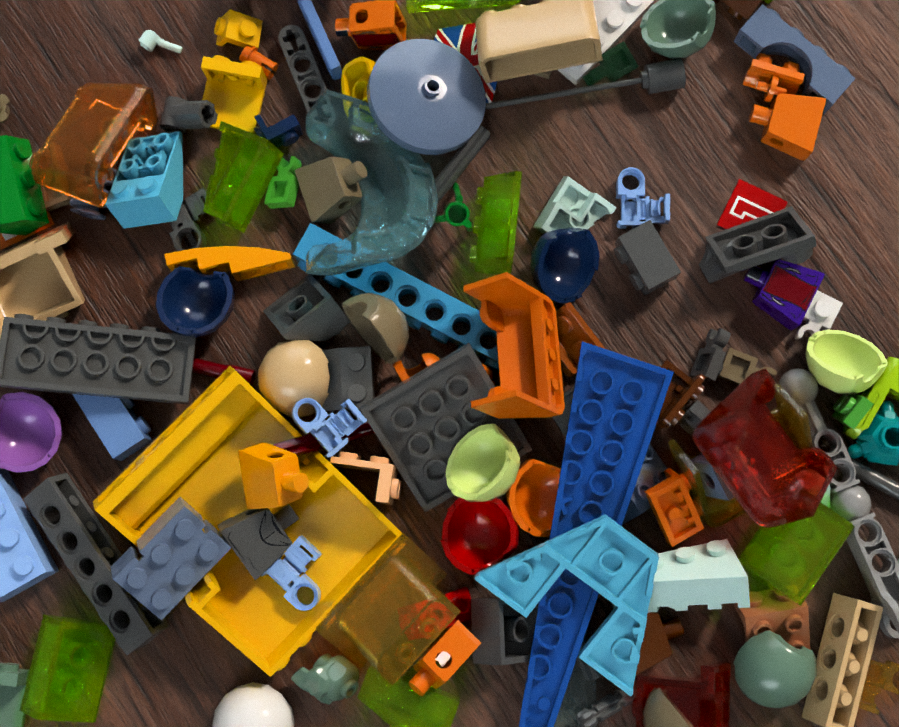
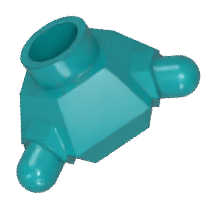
[847,401,899,466]

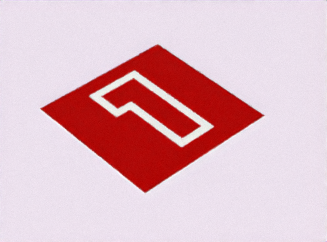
[717,179,788,229]

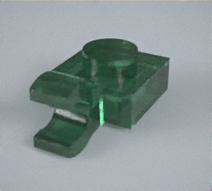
[583,41,639,86]

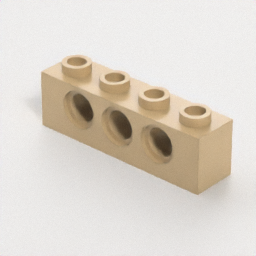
[801,593,884,727]

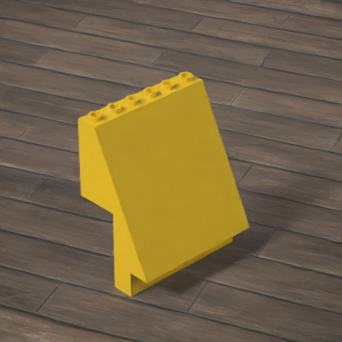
[93,366,405,677]

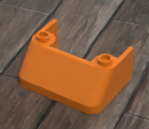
[463,272,565,419]

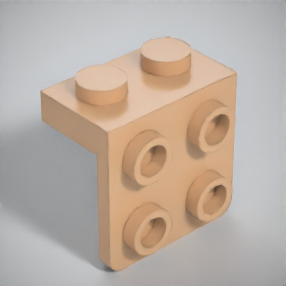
[330,452,402,505]

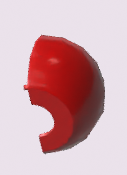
[440,498,519,575]

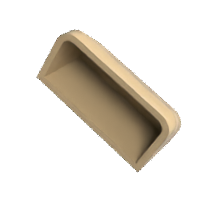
[475,0,603,83]

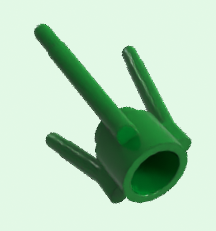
[424,183,472,232]

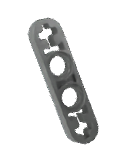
[278,25,338,133]

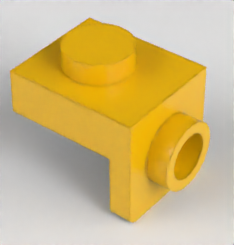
[214,9,263,49]

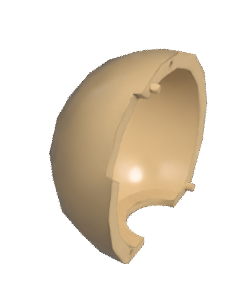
[258,340,330,417]

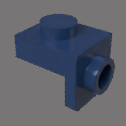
[254,114,303,151]

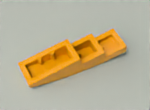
[164,246,295,282]

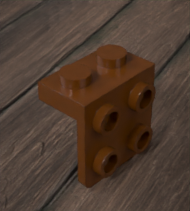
[654,360,706,431]

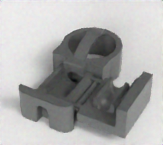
[169,188,220,251]

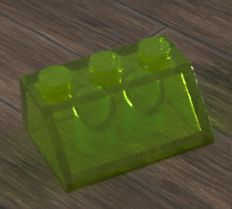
[470,171,522,275]
[738,485,854,606]
[20,614,115,723]

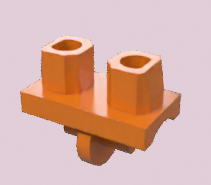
[742,53,805,103]

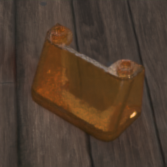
[29,82,158,208]

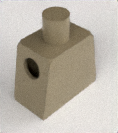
[295,157,367,224]

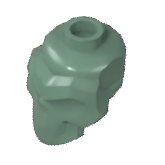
[291,653,359,705]

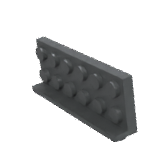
[0,314,197,405]

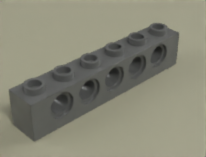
[23,473,170,655]

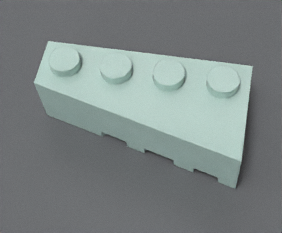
[611,539,750,613]

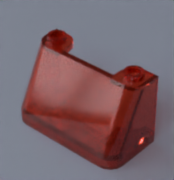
[692,368,837,528]

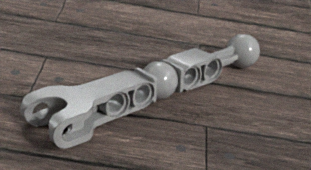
[778,368,899,639]

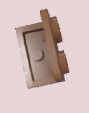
[734,584,811,650]

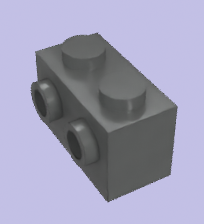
[614,220,681,296]

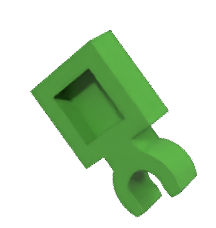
[264,156,302,209]

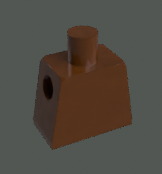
[603,612,684,675]

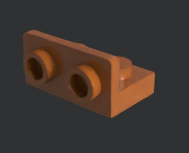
[556,302,606,378]

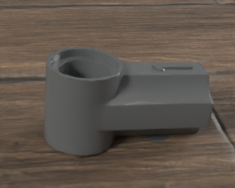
[159,96,218,135]

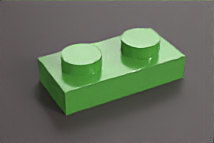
[832,394,874,429]

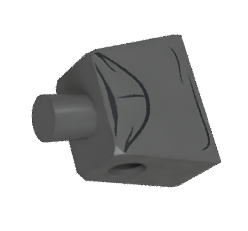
[217,504,299,580]

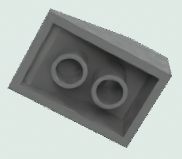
[284,346,376,417]

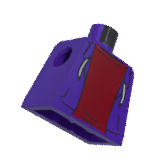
[743,260,825,331]

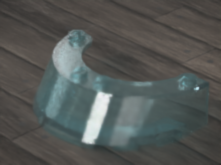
[306,89,438,275]

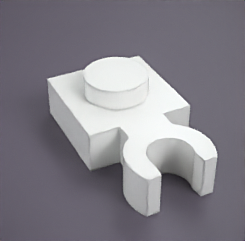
[795,290,843,340]

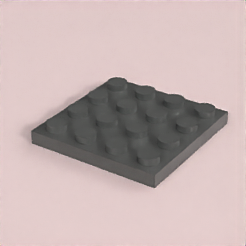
[360,343,532,512]

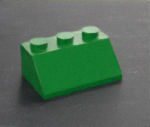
[0,135,49,236]

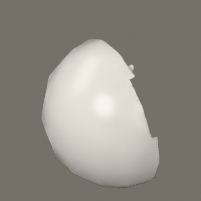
[212,682,295,727]

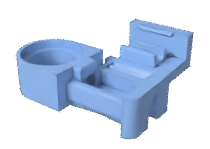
[616,167,670,229]
[292,398,367,458]
[261,535,322,611]

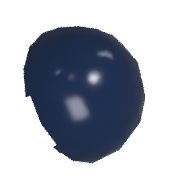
[529,228,600,303]
[156,266,235,337]

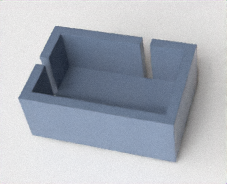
[110,496,231,620]

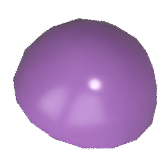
[0,392,62,473]

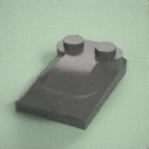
[699,206,817,284]

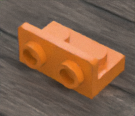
[644,468,704,547]

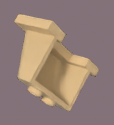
[0,222,85,338]

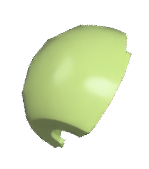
[805,329,888,395]
[445,423,521,502]

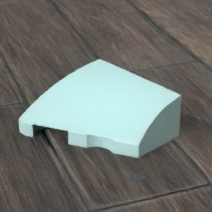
[533,176,617,234]

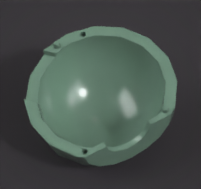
[640,0,716,59]
[733,630,817,708]

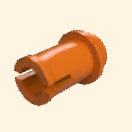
[239,45,279,80]

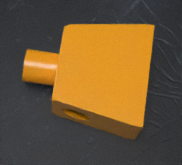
[238,442,309,510]

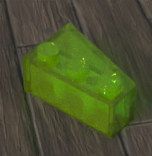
[203,121,284,233]
[357,663,460,727]

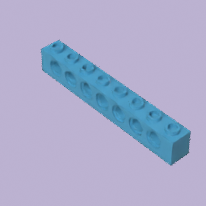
[293,223,499,372]

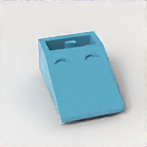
[105,131,183,229]

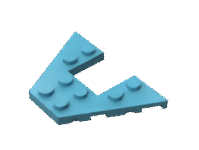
[474,514,659,696]

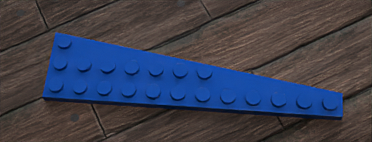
[519,341,674,727]

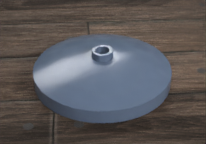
[367,39,486,155]

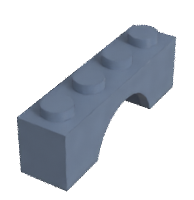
[733,4,856,115]

